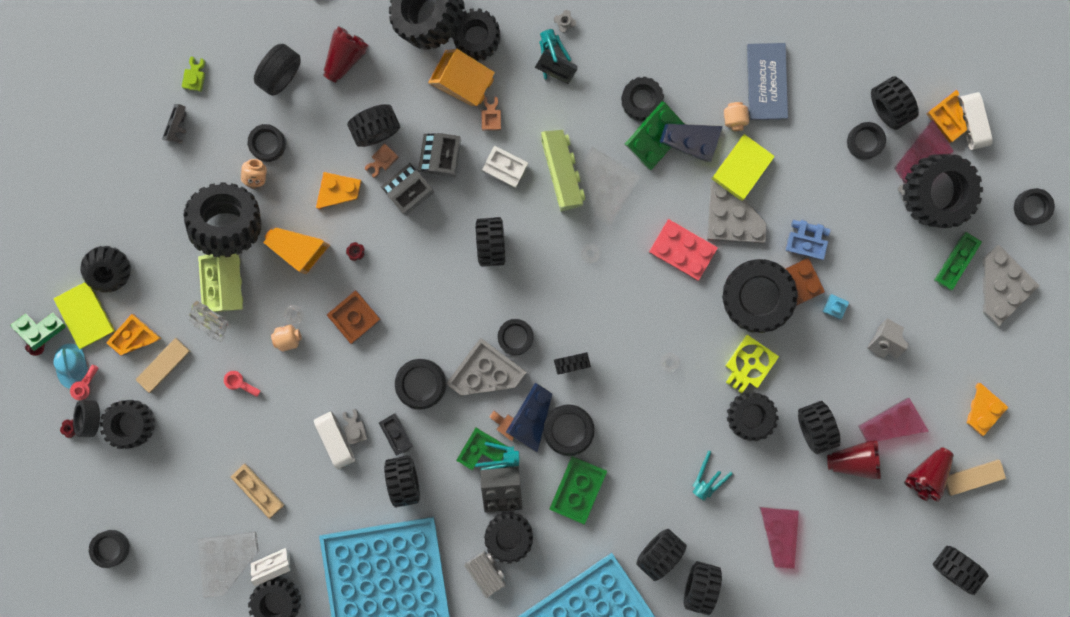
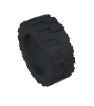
[621,76,664,121]

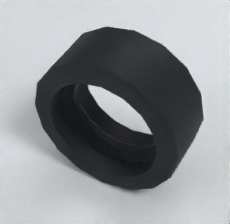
[847,122,886,160]
[247,124,286,162]
[1013,188,1055,226]
[497,319,534,355]
[73,400,100,437]
[88,530,130,568]

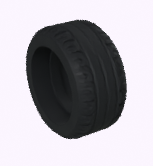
[254,43,301,96]
[395,359,446,410]
[544,404,595,456]

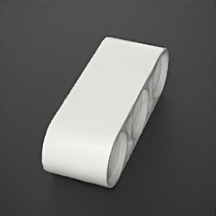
[958,92,993,150]
[314,411,355,470]

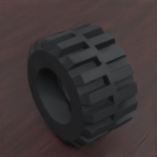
[453,8,500,61]
[871,76,919,130]
[347,104,401,147]
[475,217,506,267]
[727,392,779,441]
[100,400,155,449]
[798,401,841,454]
[384,455,420,508]
[484,512,533,564]
[636,528,687,581]
[933,545,989,595]
[684,561,722,616]
[248,577,301,617]

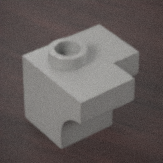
[867,318,909,358]

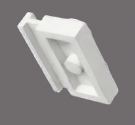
[482,146,528,188]
[251,548,291,586]

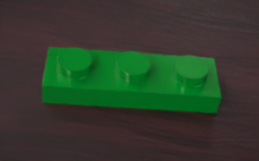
[934,232,982,291]

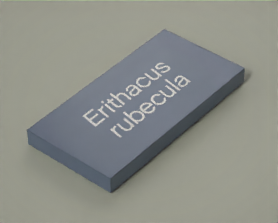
[747,43,788,120]

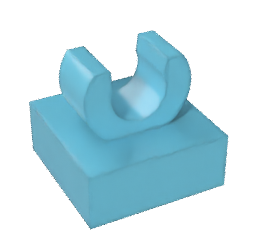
[822,294,849,320]

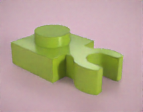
[181,56,205,92]

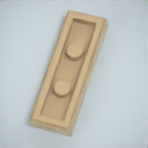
[136,338,191,393]
[946,459,1006,496]
[230,463,284,519]

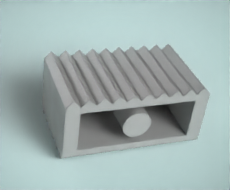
[464,550,507,598]

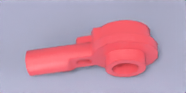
[70,364,99,400]
[224,371,261,397]

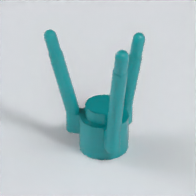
[539,29,571,80]
[475,442,519,470]
[692,451,733,501]

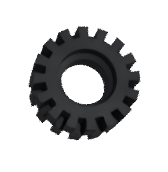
[554,352,591,375]

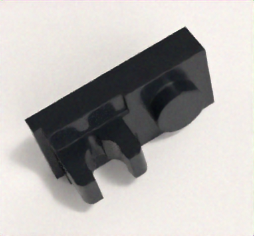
[535,51,578,84]
[162,104,187,144]
[379,413,413,456]

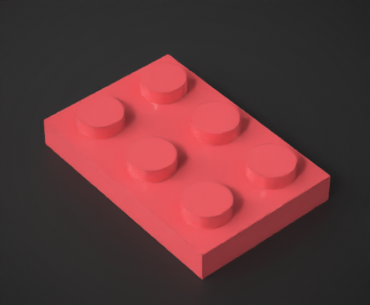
[649,219,718,281]

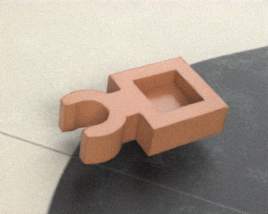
[481,97,501,131]
[365,143,399,178]

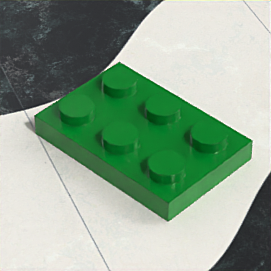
[624,102,685,170]
[549,456,607,525]

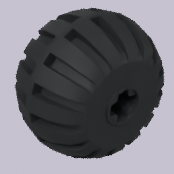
[80,246,131,293]

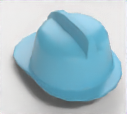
[53,344,88,389]

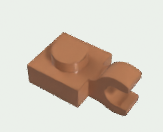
[489,411,514,441]

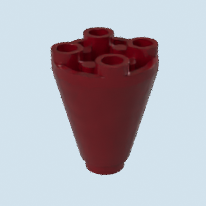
[323,26,369,83]
[827,440,881,479]
[904,447,954,502]

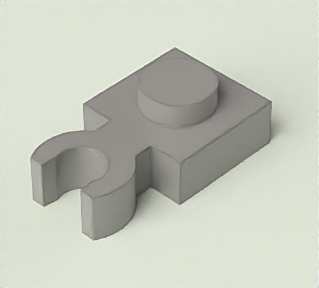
[343,409,368,445]

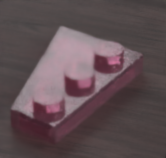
[894,120,954,184]
[858,398,929,442]
[759,507,799,569]

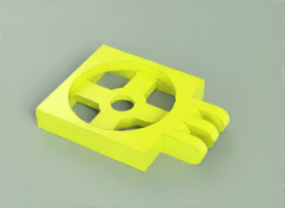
[725,335,779,393]

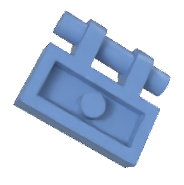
[785,220,830,260]

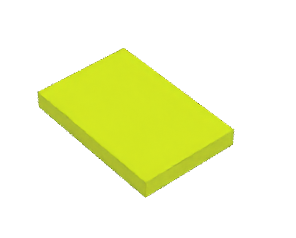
[711,134,775,201]
[53,282,115,349]

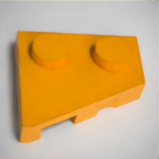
[926,90,967,143]
[316,172,362,209]
[106,314,161,355]
[967,383,1009,436]

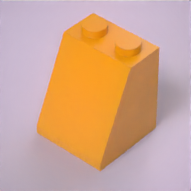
[428,49,495,106]
[263,227,330,275]

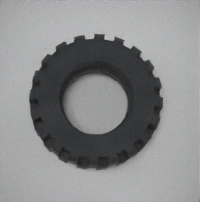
[389,0,465,50]
[902,154,983,228]
[183,182,262,258]
[722,259,798,333]

